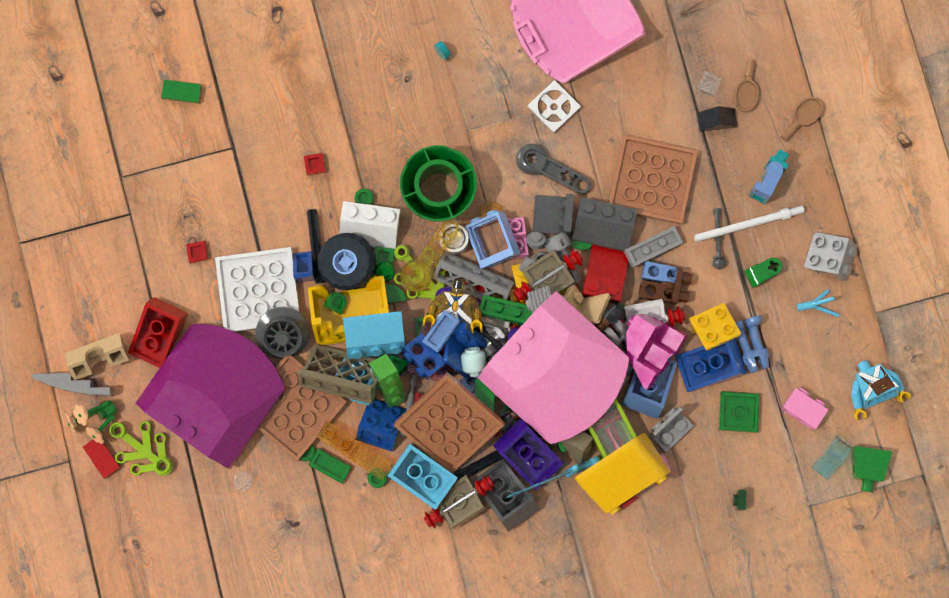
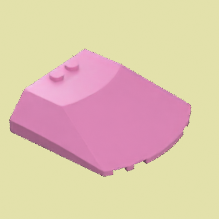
[510,0,646,83]
[478,291,629,444]

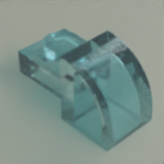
[812,435,852,480]

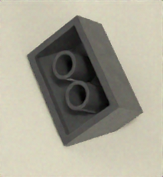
[572,197,637,251]

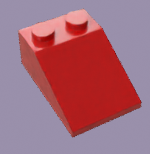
[582,245,628,304]
[128,297,188,368]

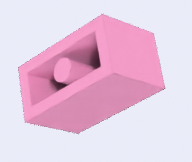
[781,388,828,431]

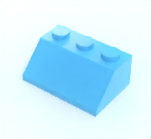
[343,311,405,359]

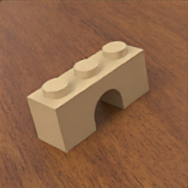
[65,333,129,380]

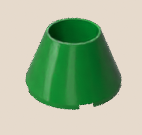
[400,145,477,222]

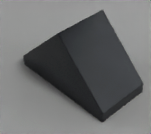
[697,106,737,132]

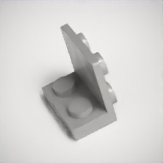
[650,406,694,453]

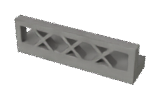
[432,251,514,300]

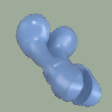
[736,315,769,373]

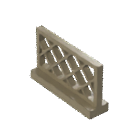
[298,345,379,404]

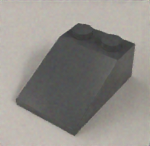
[472,459,540,532]

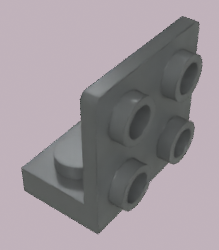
[532,193,574,236]

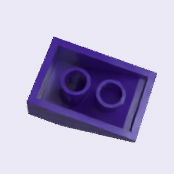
[493,419,564,490]

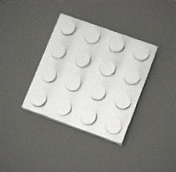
[215,247,300,332]

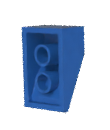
[676,338,747,392]

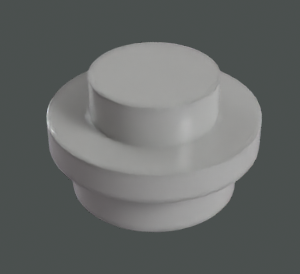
[526,232,545,249]

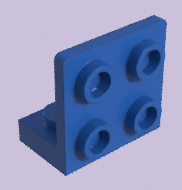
[444,322,487,378]
[356,399,406,452]

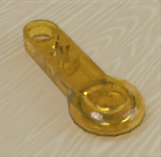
[400,220,459,292]

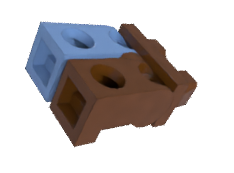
[637,261,693,305]

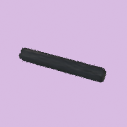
[307,209,325,284]

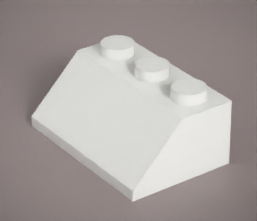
[339,201,401,249]

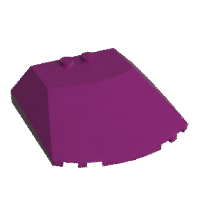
[135,324,286,469]

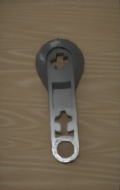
[516,144,591,195]

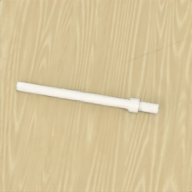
[694,205,804,242]

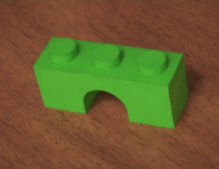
[369,354,406,408]

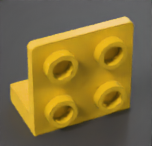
[689,303,741,351]

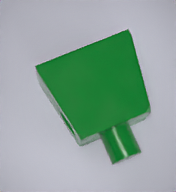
[851,446,892,493]

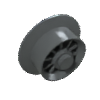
[256,307,310,359]

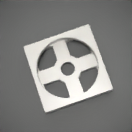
[527,80,581,133]

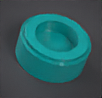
[434,41,451,60]

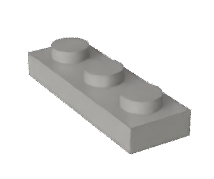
[623,226,683,268]

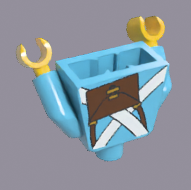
[851,360,911,421]

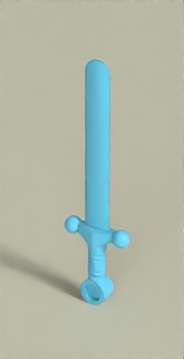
[506,456,601,498]

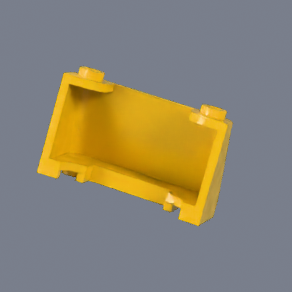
[308,276,389,345]
[575,432,671,515]

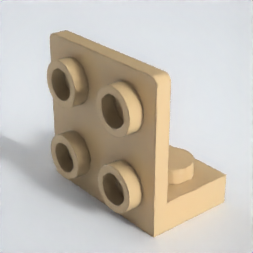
[564,285,611,325]

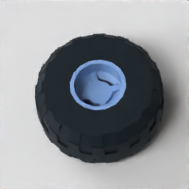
[318,233,376,290]

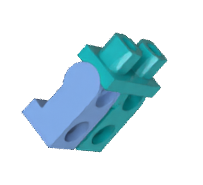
[748,149,789,205]

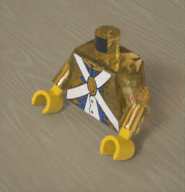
[423,280,483,333]

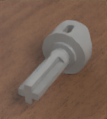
[544,232,582,285]

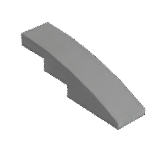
[32,373,113,397]

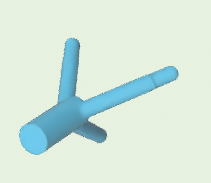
[797,289,840,317]

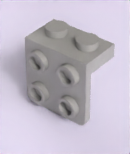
[804,232,857,281]

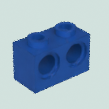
[403,333,447,381]

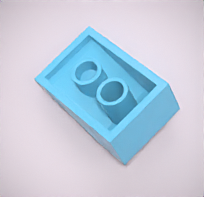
[386,444,458,510]

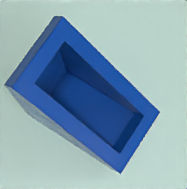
[293,251,315,283]

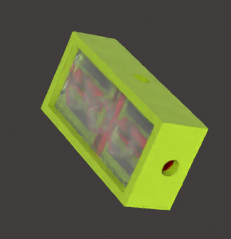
[587,398,637,459]

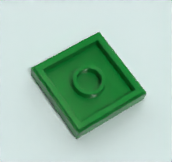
[719,391,760,433]

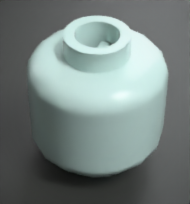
[461,347,487,377]

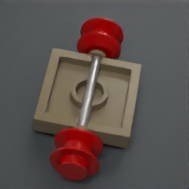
[513,250,583,303]
[424,475,495,530]

